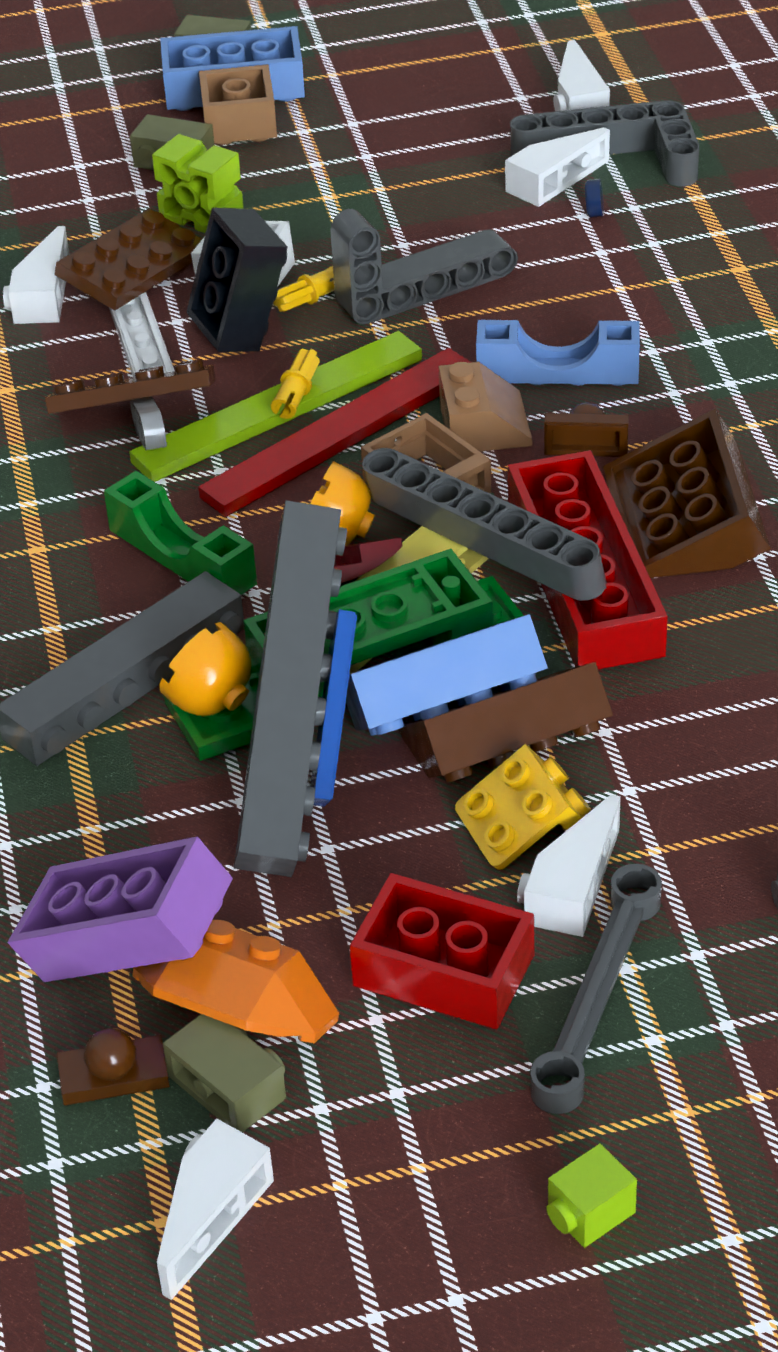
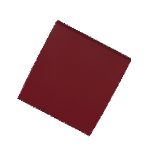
[334,538,403,583]

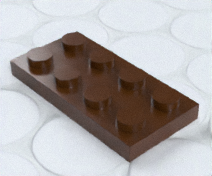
[54,208,202,311]
[45,359,216,414]

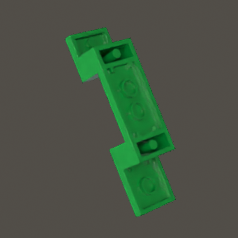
[164,549,524,761]

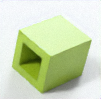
[547,1143,637,1248]

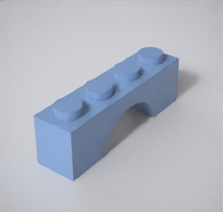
[476,320,640,386]

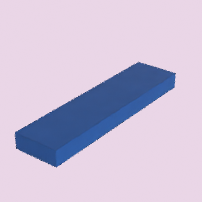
[310,609,357,807]

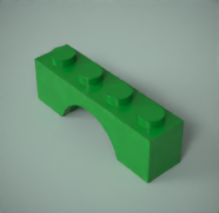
[104,471,257,595]

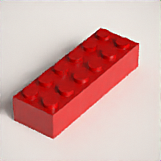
[508,450,668,670]

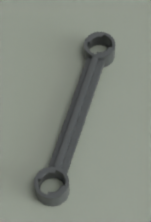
[530,864,662,1114]

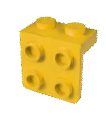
[455,744,591,870]

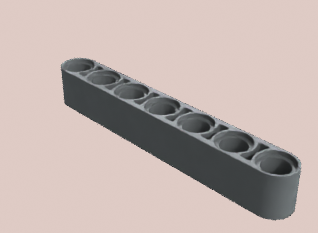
[362,448,607,601]

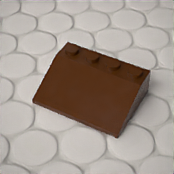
[603,409,771,578]

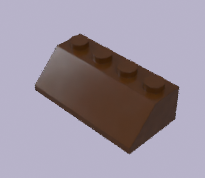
[399,662,613,783]

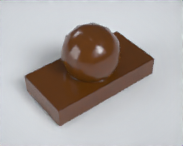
[544,402,629,457]
[57,1028,170,1106]

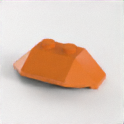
[132,920,339,1044]

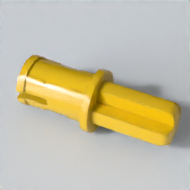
[273,266,335,312]
[271,348,320,419]

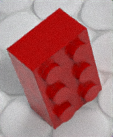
[350,873,535,1030]

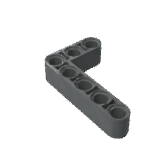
[510,100,699,187]
[330,209,518,324]

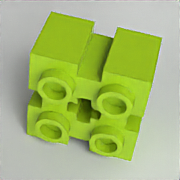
[152,134,244,233]

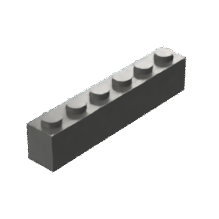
[0,571,244,766]

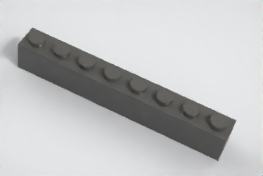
[233,500,347,877]

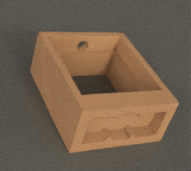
[361,413,491,493]

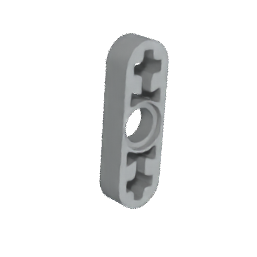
[130,396,167,450]

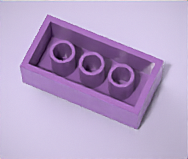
[7,836,233,982]

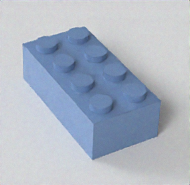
[160,26,305,111]
[346,614,548,736]

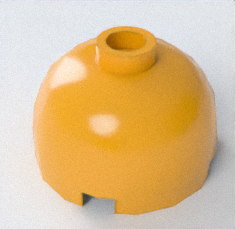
[310,462,375,545]
[159,622,251,717]

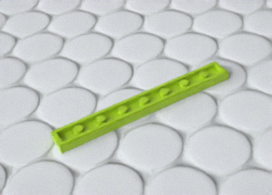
[129,331,422,482]

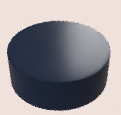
[585,179,604,218]

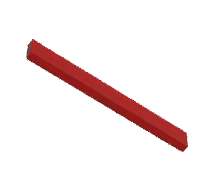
[198,348,471,517]

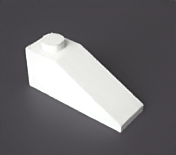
[553,39,610,111]
[505,127,610,207]
[3,226,69,324]
[517,795,620,937]
[157,1119,274,1300]

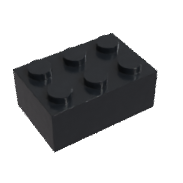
[186,208,288,352]

